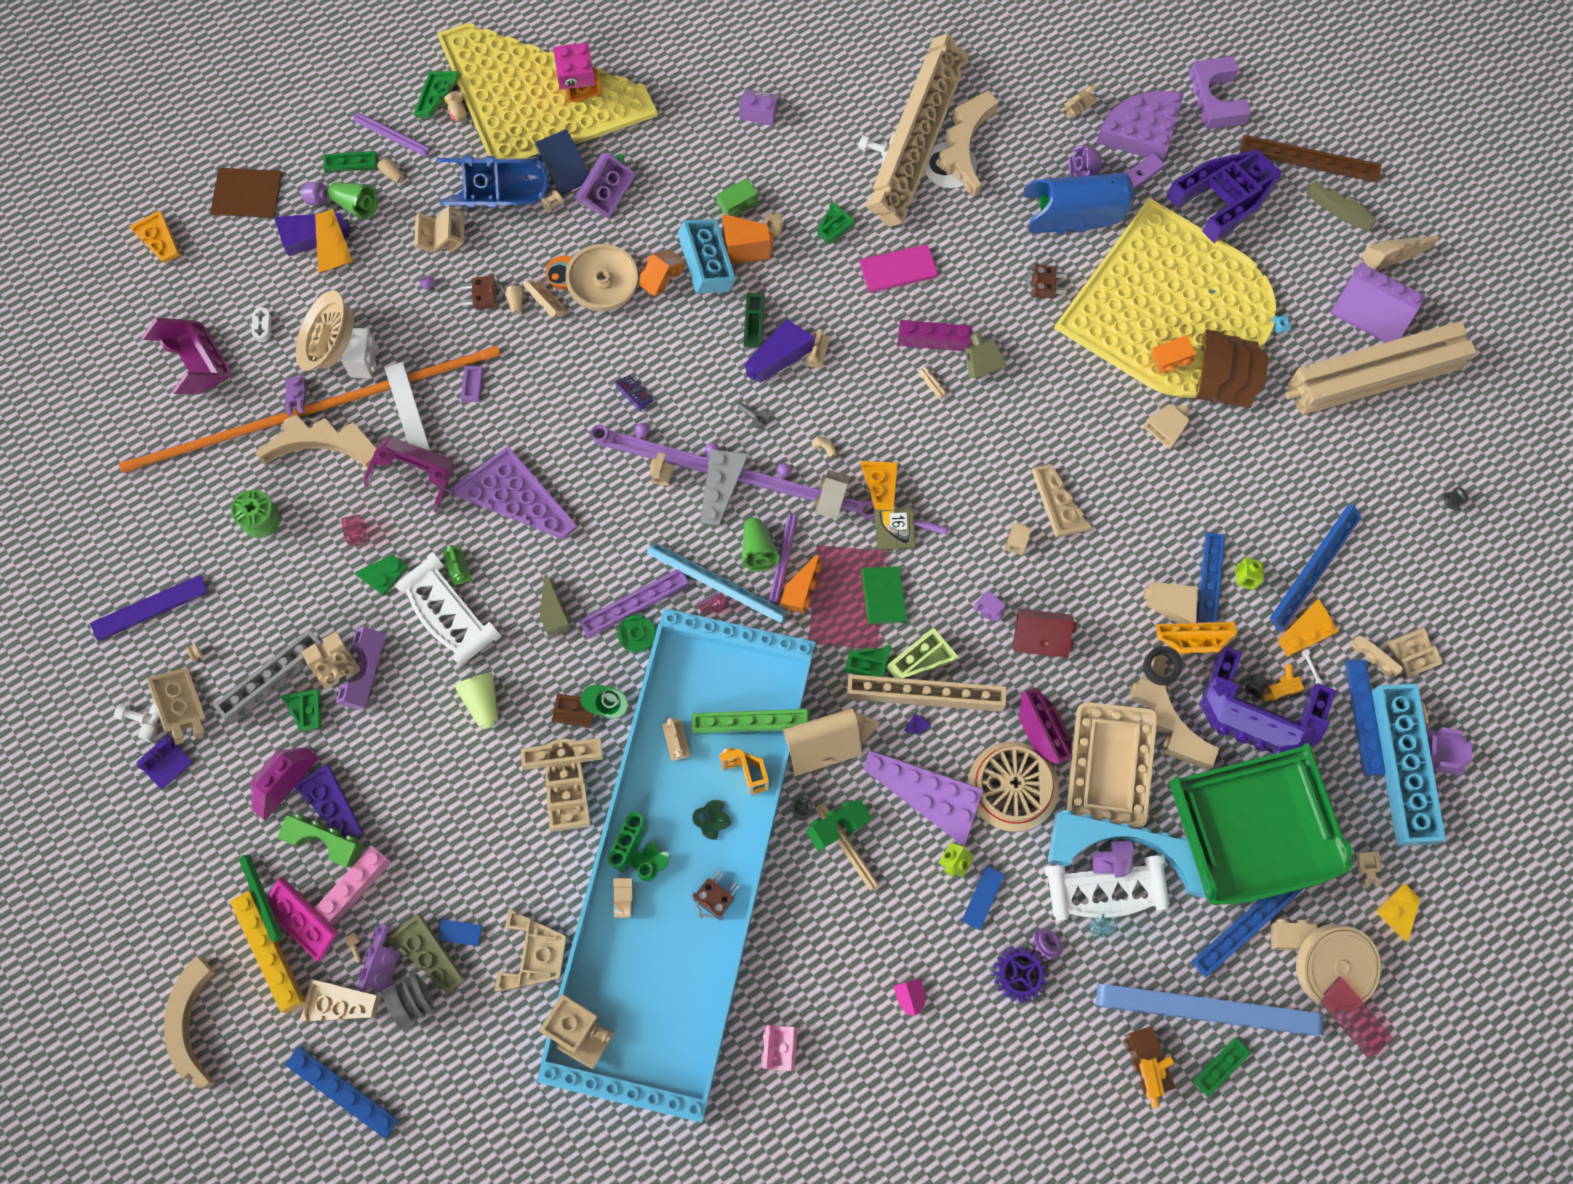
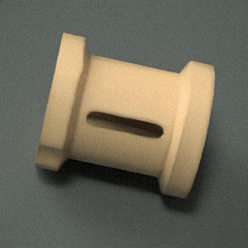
[540,190,564,214]

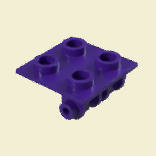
[136,735,193,790]

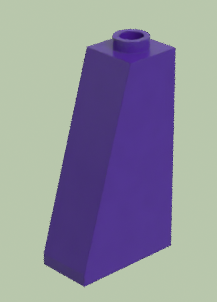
[274,212,351,256]
[744,319,815,383]

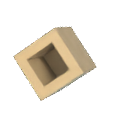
[1004,523,1031,555]

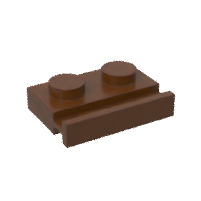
[551,693,594,729]

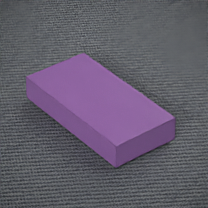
[461,366,484,402]

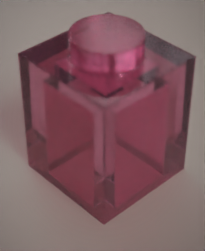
[341,514,368,546]

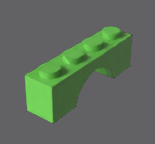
[277,813,364,868]

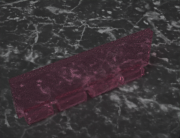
[1320,976,1393,1058]

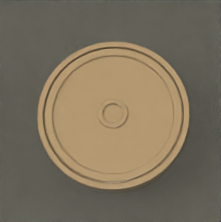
[1296,924,1381,1010]

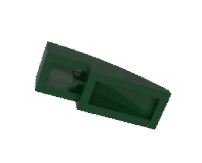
[743,293,765,347]

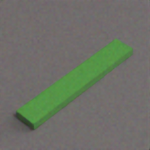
[691,709,810,734]

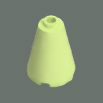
[455,672,498,729]

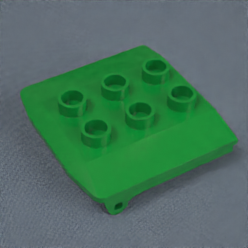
[1168,743,1353,906]

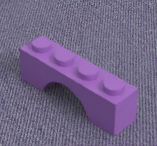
[336,627,385,710]

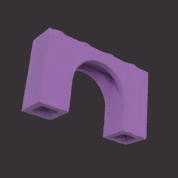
[1189,56,1251,129]

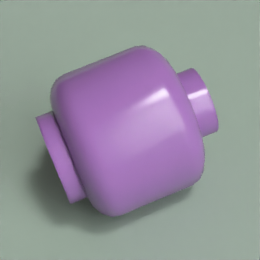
[301,182,328,206]

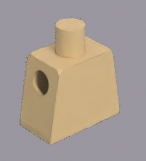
[1144,404,1189,449]

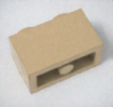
[1270,919,1317,951]

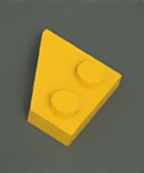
[1375,884,1420,941]

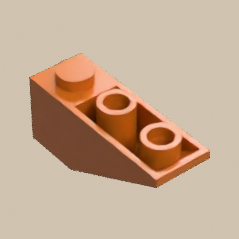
[781,555,823,614]

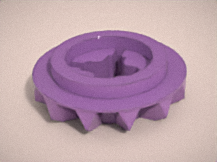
[1033,928,1063,960]

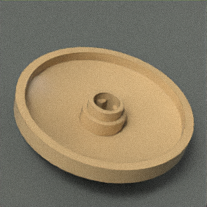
[566,244,638,311]

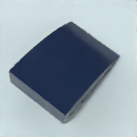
[535,129,589,195]

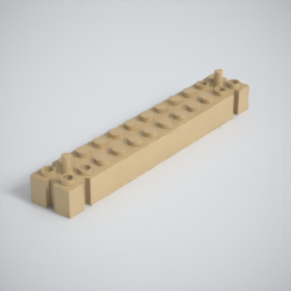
[866,33,969,227]

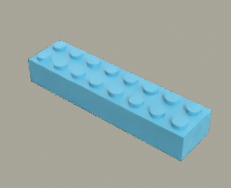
[1372,684,1446,846]

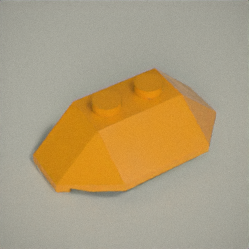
[1155,622,1237,654]

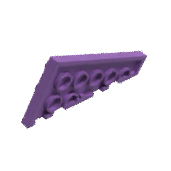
[864,750,984,847]

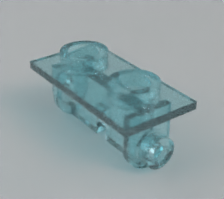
[1088,914,1116,939]

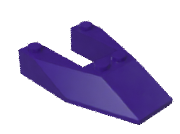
[1166,150,1282,244]

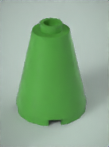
[328,182,379,220]
[742,517,780,572]

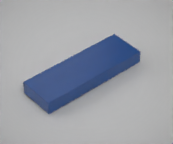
[961,866,1005,931]

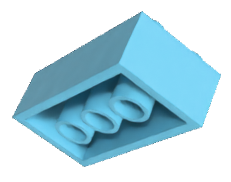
[678,219,736,294]

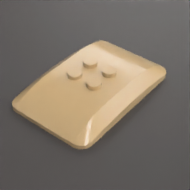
[1067,702,1157,829]

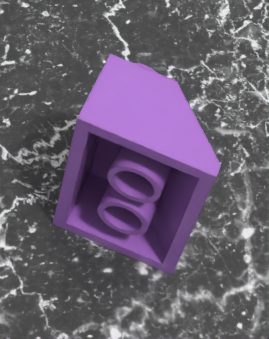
[574,153,636,219]

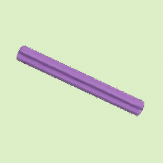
[353,112,430,157]
[769,514,798,603]

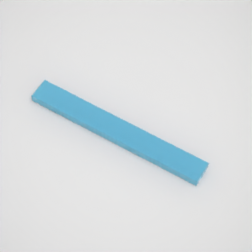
[647,543,789,623]

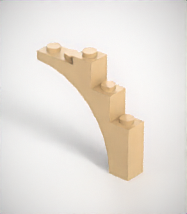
[938,90,999,197]
[255,414,378,469]
[1130,655,1219,770]

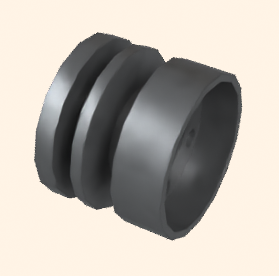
[382,973,435,1030]

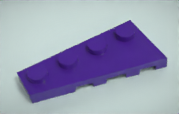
[294,765,365,838]

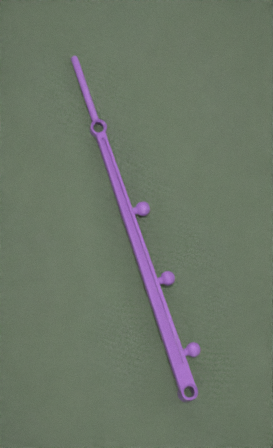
[591,423,948,534]

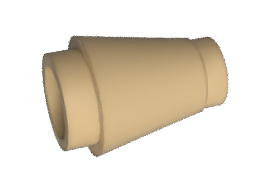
[378,157,404,184]
[505,286,523,314]

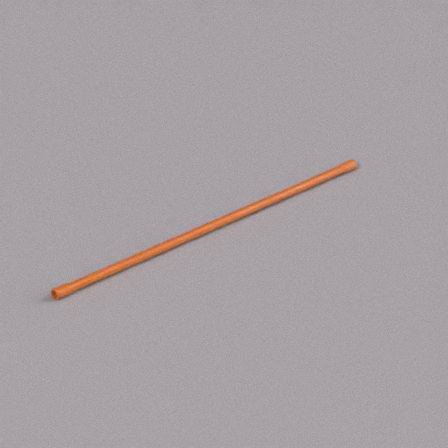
[119,345,501,473]

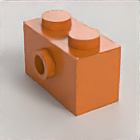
[1152,335,1196,374]

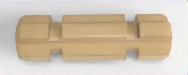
[919,367,946,399]

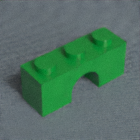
[806,799,873,852]

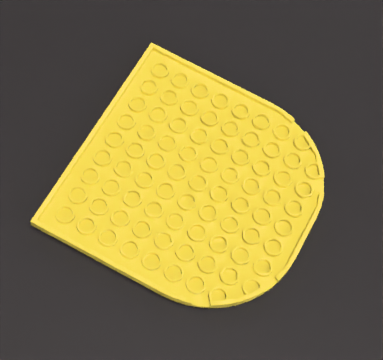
[1054,198,1276,398]

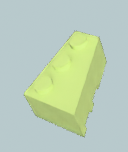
[886,628,959,679]

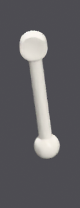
[1301,649,1323,685]

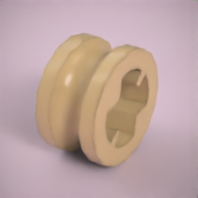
[186,643,204,663]

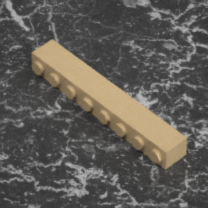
[846,674,1006,712]

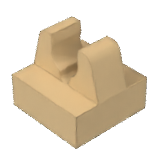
[764,212,784,237]

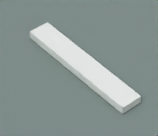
[385,362,430,470]

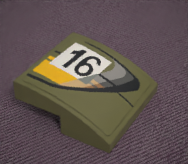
[874,507,915,551]

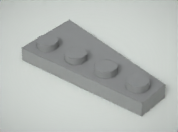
[700,449,748,526]

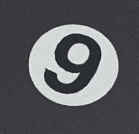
[924,142,977,188]

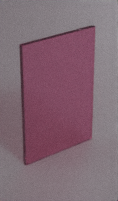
[809,545,885,649]

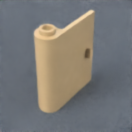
[783,708,862,776]

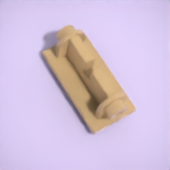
[804,329,830,369]
[662,718,691,762]

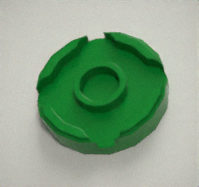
[617,615,656,653]

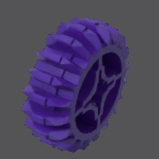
[992,946,1049,1003]

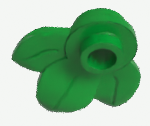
[631,841,670,882]

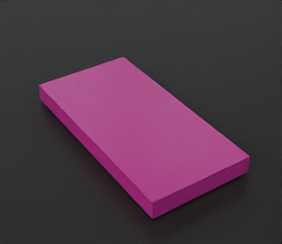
[859,244,938,293]
[267,877,339,963]

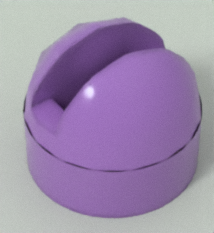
[419,275,435,290]

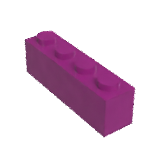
[897,320,973,352]

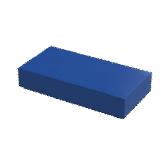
[438,919,483,947]

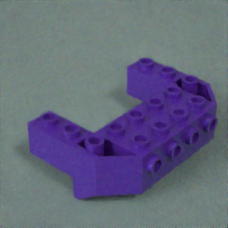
[1199,646,1336,754]

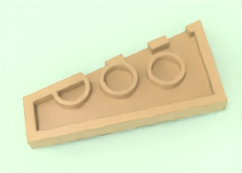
[1032,464,1092,538]
[300,979,381,1022]

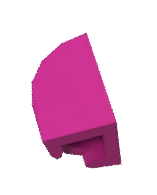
[893,978,926,1016]

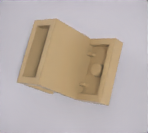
[414,206,465,252]

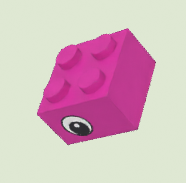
[553,42,595,90]

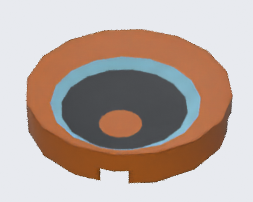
[545,255,573,290]

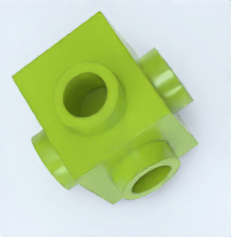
[1235,557,1265,590]
[939,842,975,878]

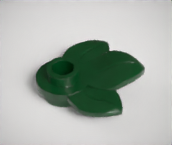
[692,800,732,840]

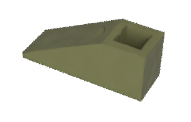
[540,574,572,639]

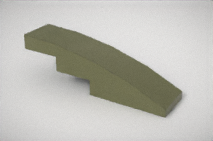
[1306,180,1377,232]

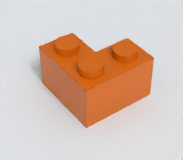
[638,250,686,296]

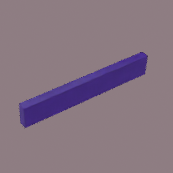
[90,575,209,641]

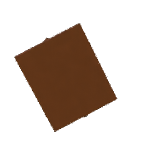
[210,168,282,218]

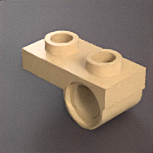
[649,452,674,486]

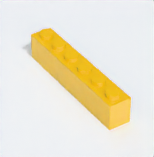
[230,891,305,1014]

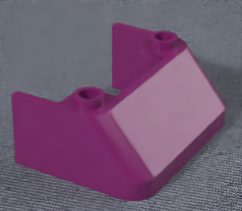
[142,317,231,395]
[364,437,454,513]

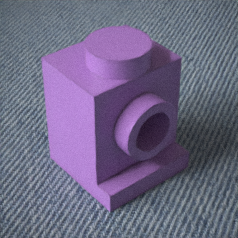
[973,590,1006,622]

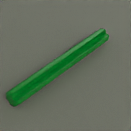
[239,854,283,942]

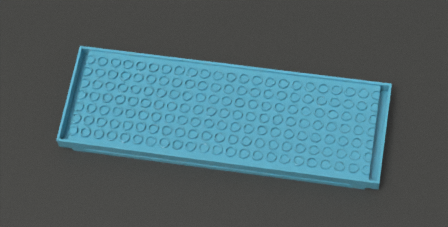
[537,608,816,1123]

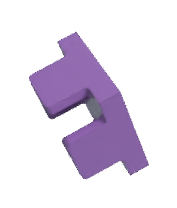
[1426,727,1473,776]

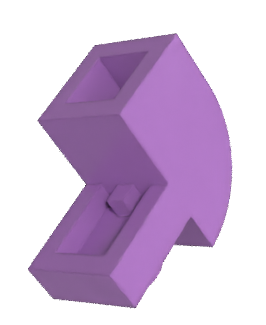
[1093,841,1134,878]

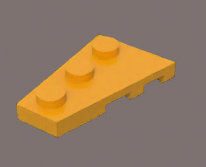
[315,209,353,273]
[128,210,181,264]
[860,461,898,510]

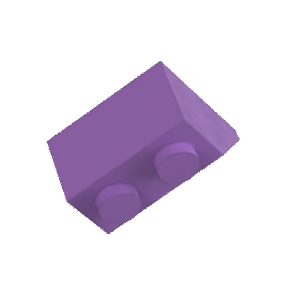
[739,89,781,126]

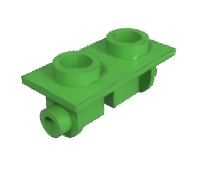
[443,545,472,586]

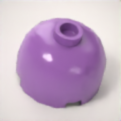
[1069,145,1102,177]

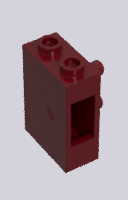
[1013,609,1077,658]

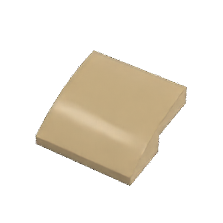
[1387,628,1442,678]

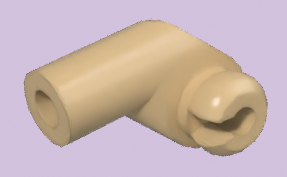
[812,436,838,458]

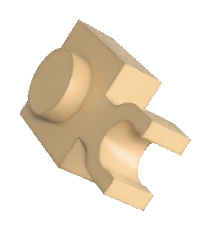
[1356,851,1382,887]

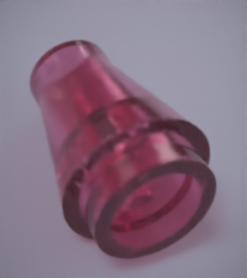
[698,592,728,614]

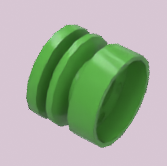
[231,490,280,538]

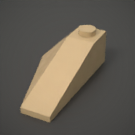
[1361,235,1439,271]

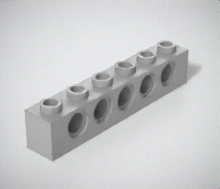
[213,629,322,725]

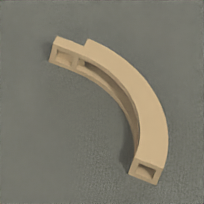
[164,956,216,1089]

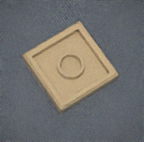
[539,994,598,1054]

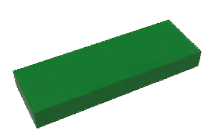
[323,151,378,173]
[1192,1037,1251,1097]

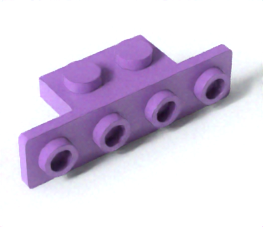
[354,924,401,992]

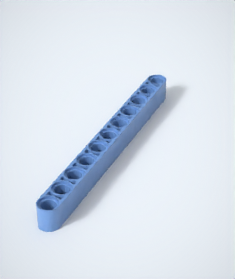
[1096,984,1324,1036]

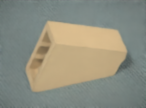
[1144,582,1197,623]

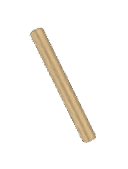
[816,803,879,891]

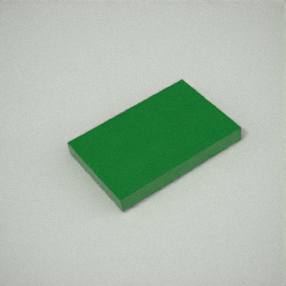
[861,566,907,625]

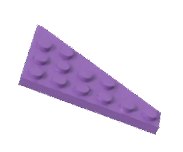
[449,446,578,540]

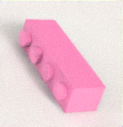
[315,846,392,925]

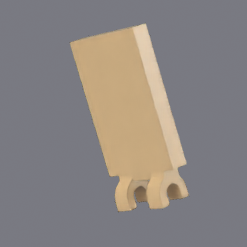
[147,668,206,745]

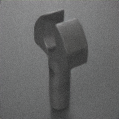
[737,402,769,429]

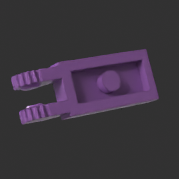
[285,376,307,415]

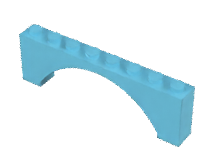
[1047,810,1206,898]

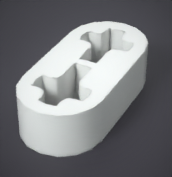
[252,307,272,342]

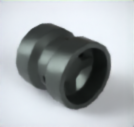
[792,797,812,821]

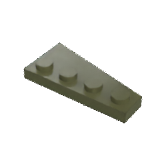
[386,913,466,994]

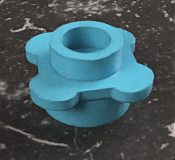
[1272,314,1292,334]

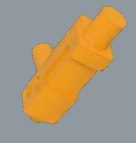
[1261,664,1305,702]
[1139,1056,1174,1108]

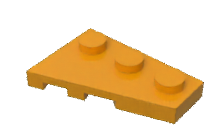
[1278,598,1339,657]

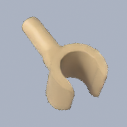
[345,933,361,963]

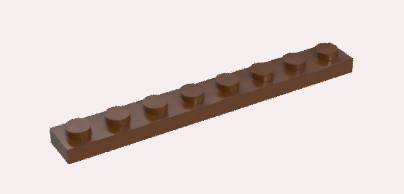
[1239,135,1382,183]

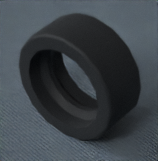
[1143,646,1183,685]

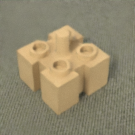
[301,631,361,690]

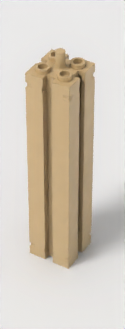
[1285,321,1477,416]

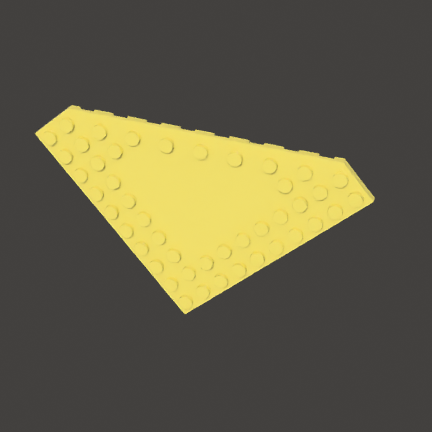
[437,23,658,158]

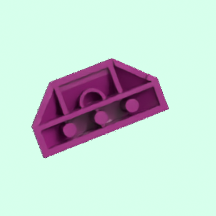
[1019,688,1072,764]
[250,747,319,821]

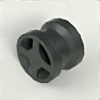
[1443,487,1468,510]
[1244,673,1270,698]

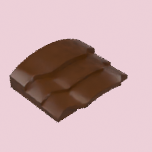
[1196,329,1268,408]

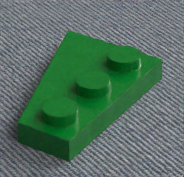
[413,71,462,118]

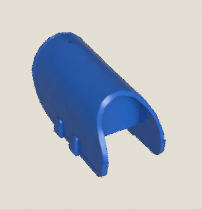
[437,155,548,208]
[1023,172,1135,234]

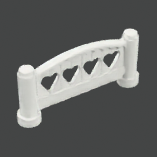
[395,552,502,665]
[1045,855,1170,921]

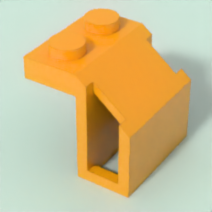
[719,748,769,795]

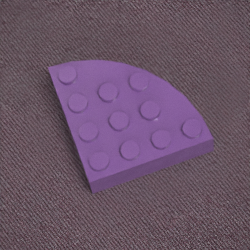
[1096,91,1184,162]

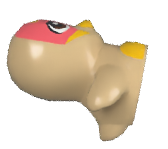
[444,91,467,122]

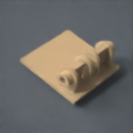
[1060,83,1102,119]
[556,1022,615,1069]

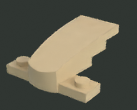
[521,738,603,832]

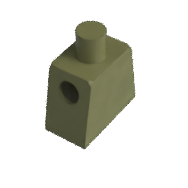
[965,332,1007,378]

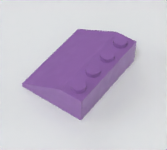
[1330,262,1426,342]

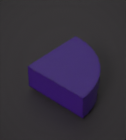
[904,714,931,734]

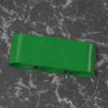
[608,812,648,872]

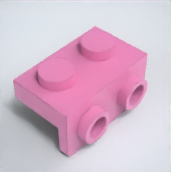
[761,1025,798,1071]

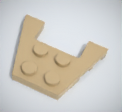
[494,909,567,992]

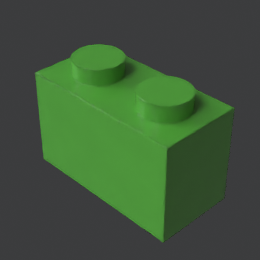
[717,178,758,217]

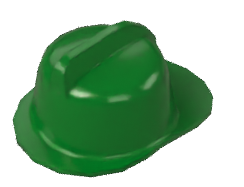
[581,684,628,719]

